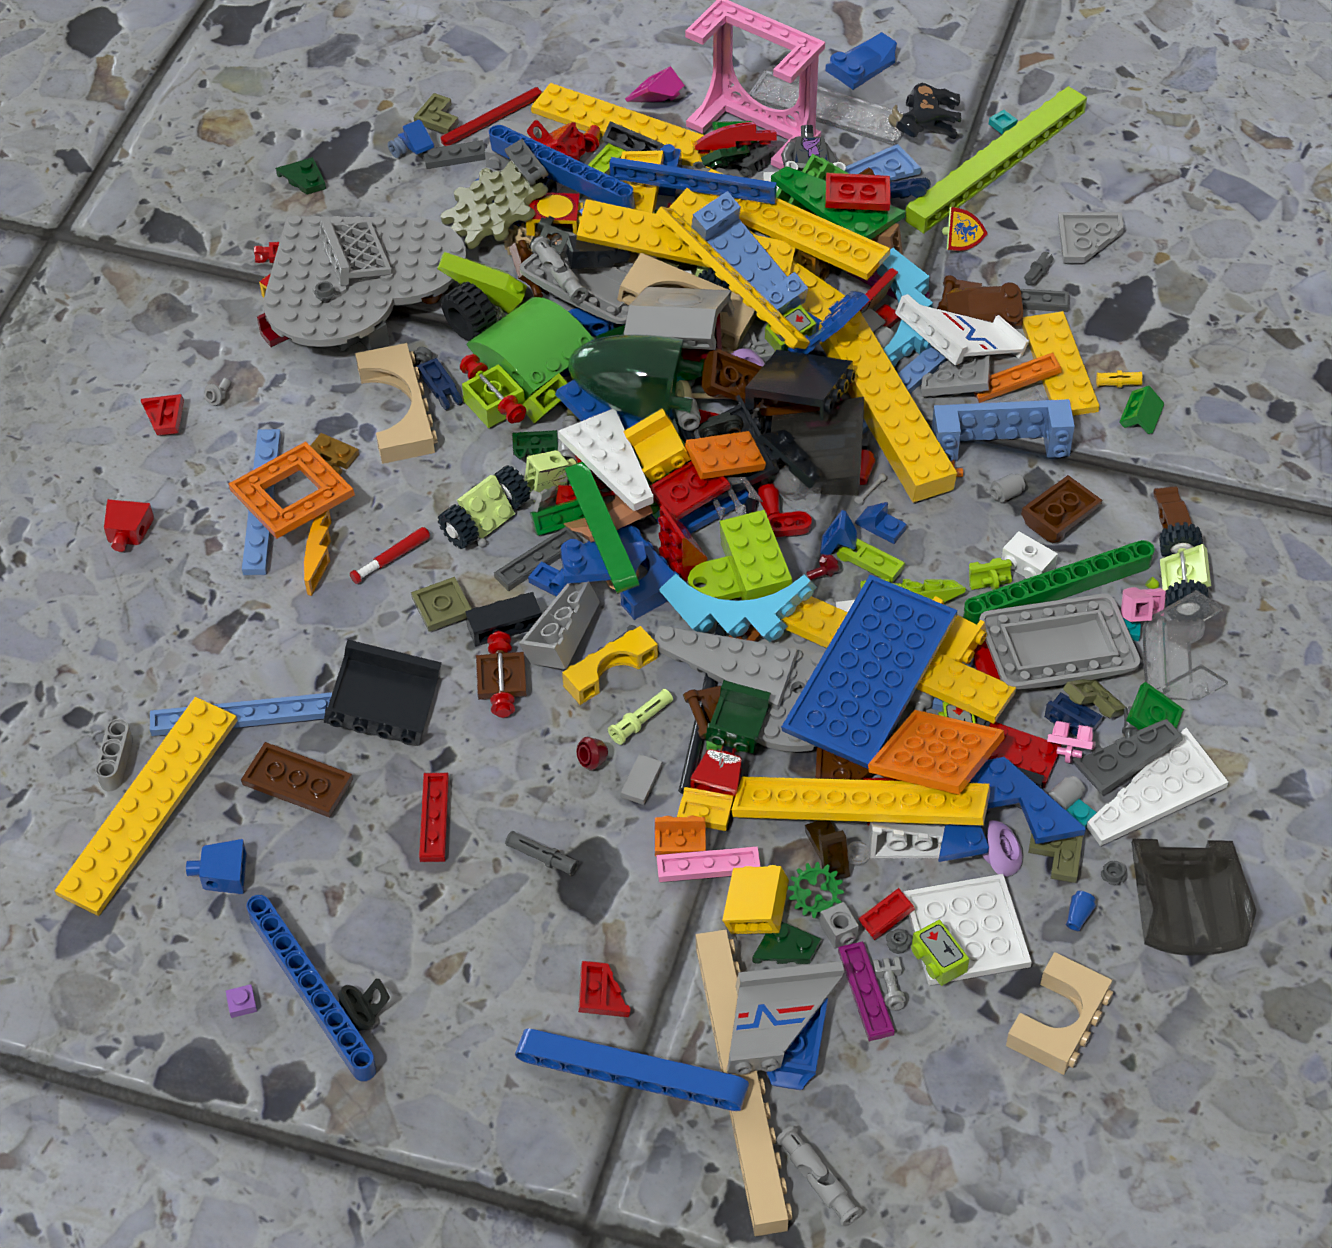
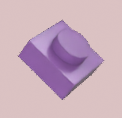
[225,984,257,1018]

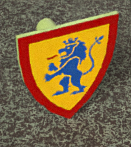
[942,207,988,251]

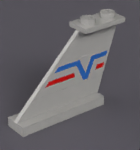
[727,961,844,1075]

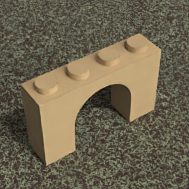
[1006,952,1114,1075]

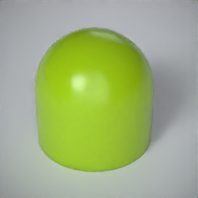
[1145,576,1159,589]

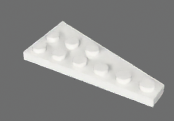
[558,408,653,511]
[1087,728,1228,846]

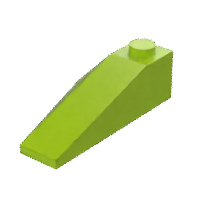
[437,252,527,314]
[860,579,966,602]

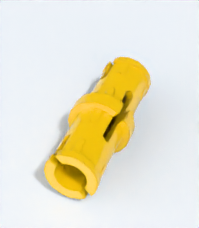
[1096,370,1142,388]

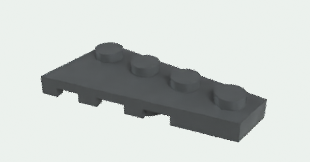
[1072,719,1183,796]

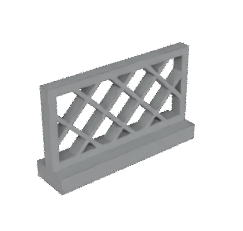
[320,217,391,286]

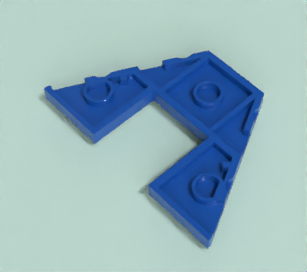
[787,291,870,354]
[938,757,1086,862]

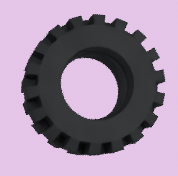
[441,282,497,341]

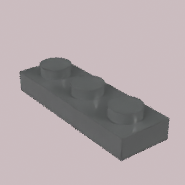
[423,140,485,169]

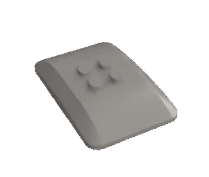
[520,231,633,324]
[979,594,1140,689]

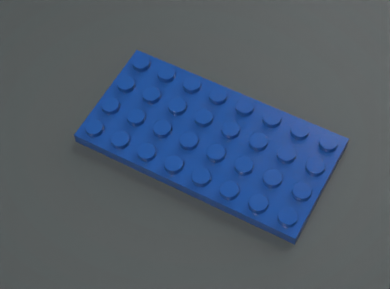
[781,575,957,769]

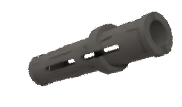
[505,831,579,876]

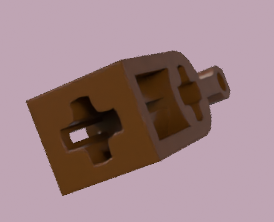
[1153,486,1192,529]

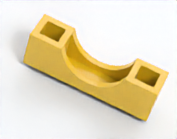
[562,626,658,705]

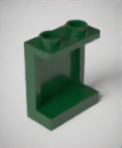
[706,680,771,753]

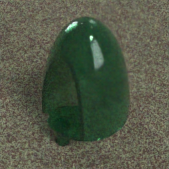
[568,334,703,420]

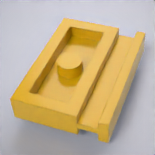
[677,787,733,831]

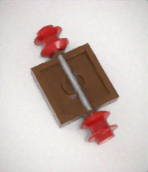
[476,631,527,718]

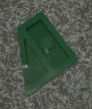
[701,145,750,169]
[275,157,326,195]
[752,921,821,964]

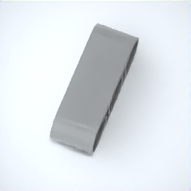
[95,719,133,791]

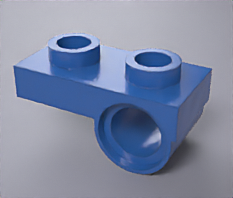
[528,561,566,597]

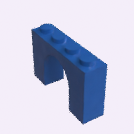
[584,524,680,620]

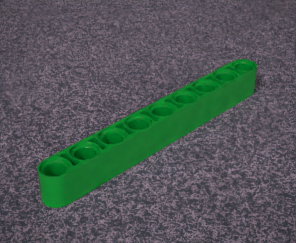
[564,462,640,594]
[963,540,1155,625]

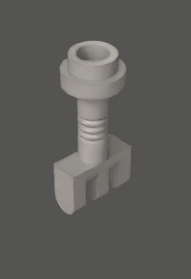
[872,957,906,1011]

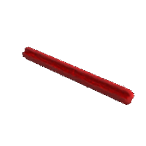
[440,87,542,146]

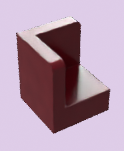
[257,313,290,347]

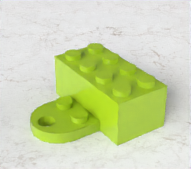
[688,510,792,601]

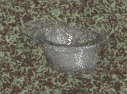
[774,462,821,512]

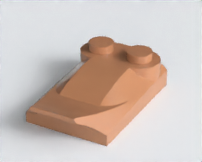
[564,495,653,542]

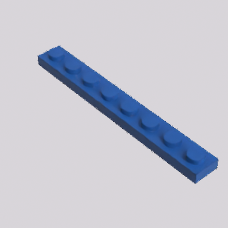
[609,157,777,204]

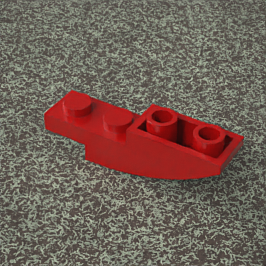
[693,122,777,154]

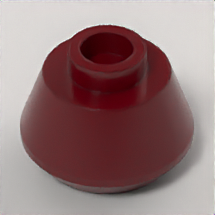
[576,737,608,770]

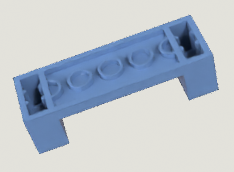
[691,191,808,315]
[931,399,1075,462]

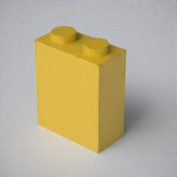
[722,865,789,934]

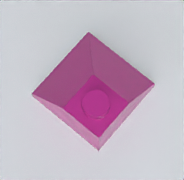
[625,66,685,102]

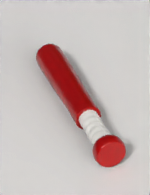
[350,527,430,584]

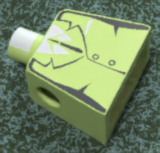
[524,451,577,502]

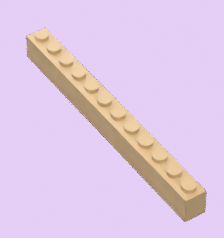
[696,930,792,1236]

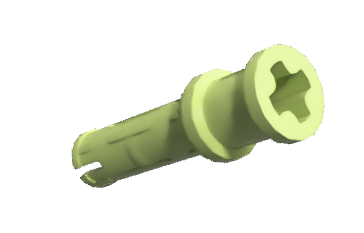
[608,689,673,745]

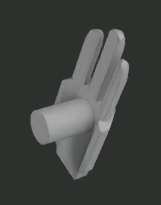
[530,486,558,512]

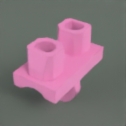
[1047,721,1096,763]

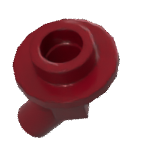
[806,555,840,580]

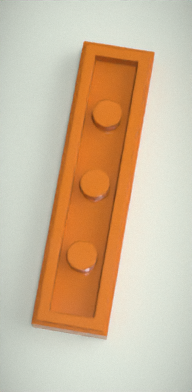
[974,352,1062,403]

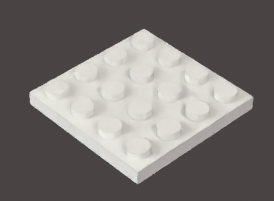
[903,874,1031,985]

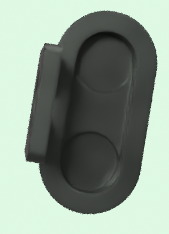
[529,216,569,254]
[698,412,744,438]
[338,979,390,1031]

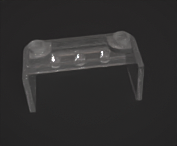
[1142,590,1228,701]

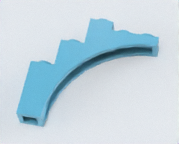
[877,248,933,367]
[659,574,817,642]

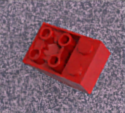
[658,506,707,582]

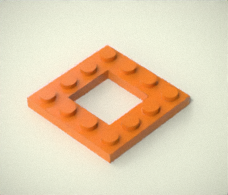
[228,441,355,539]

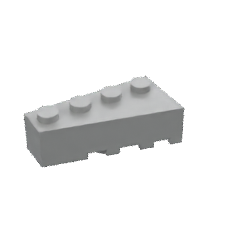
[519,581,600,670]

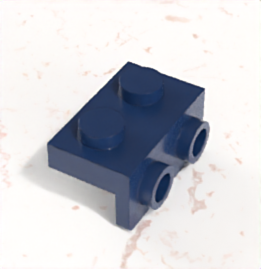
[1044,692,1103,736]

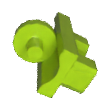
[969,558,1012,590]

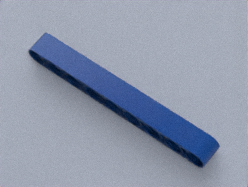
[489,125,635,209]
[246,895,376,1081]
[515,1028,749,1111]

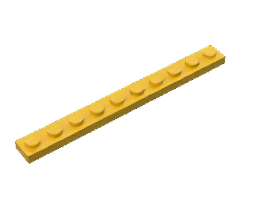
[656,206,810,349]

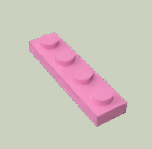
[656,846,760,882]

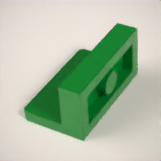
[1119,385,1164,434]

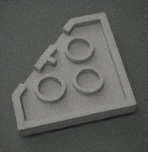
[1058,212,1124,263]
[921,355,991,397]

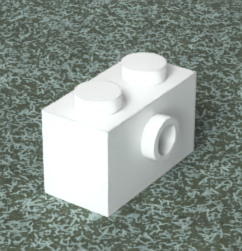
[1001,531,1058,579]

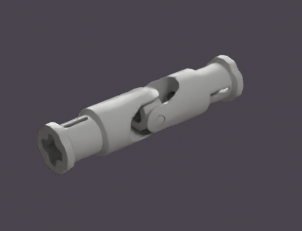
[531,236,588,303]
[776,1126,862,1226]

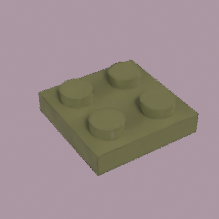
[411,577,471,632]

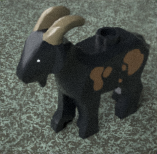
[888,83,962,139]

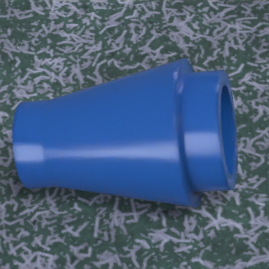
[1066,891,1096,931]

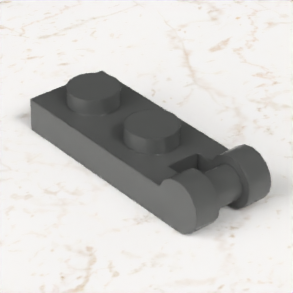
[504,139,548,187]

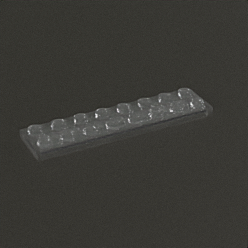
[749,70,904,146]

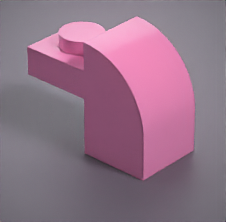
[1121,587,1166,622]

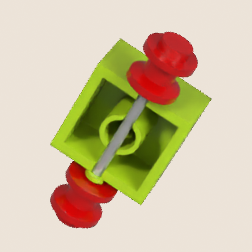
[460,354,526,428]

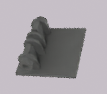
[728,143,777,177]

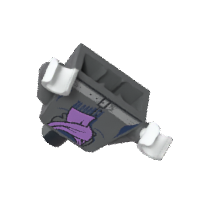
[781,125,846,171]

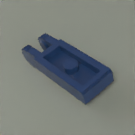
[890,177,931,200]
[417,358,463,410]

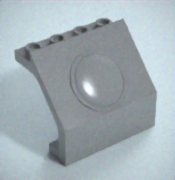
[624,287,734,350]

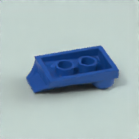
[825,32,897,90]
[560,539,646,584]
[767,998,828,1090]

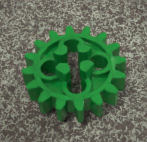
[788,862,844,918]

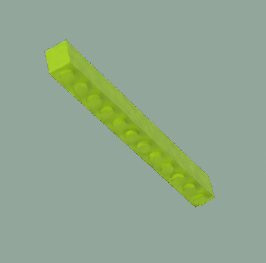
[905,86,1087,234]

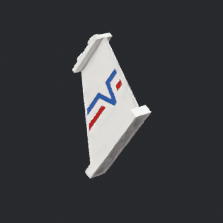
[895,294,1029,365]

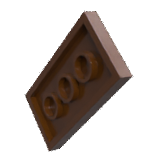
[241,742,353,818]

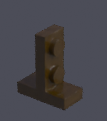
[805,820,850,882]

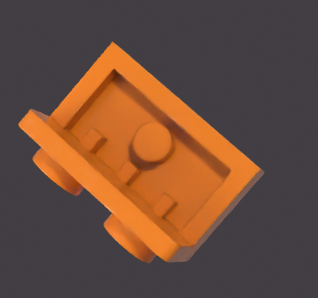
[655,815,706,857]

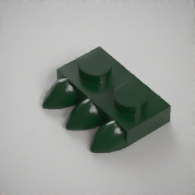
[512,430,558,460]

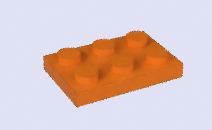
[684,431,766,479]

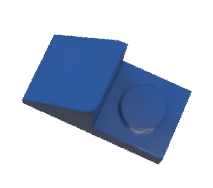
[398,120,434,155]
[855,502,907,544]
[820,510,857,555]

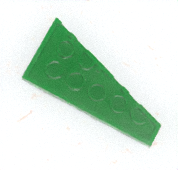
[771,166,906,240]

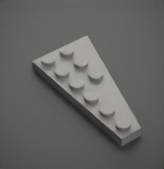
[654,625,798,711]

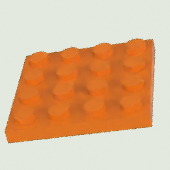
[868,710,1004,795]

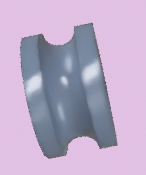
[388,137,407,158]

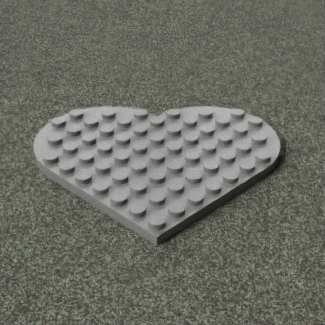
[263,216,467,347]

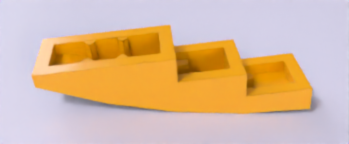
[304,510,332,596]

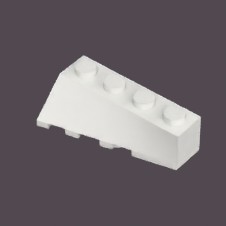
[869,822,972,858]

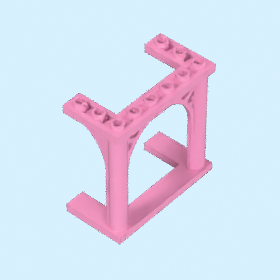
[685,0,825,169]

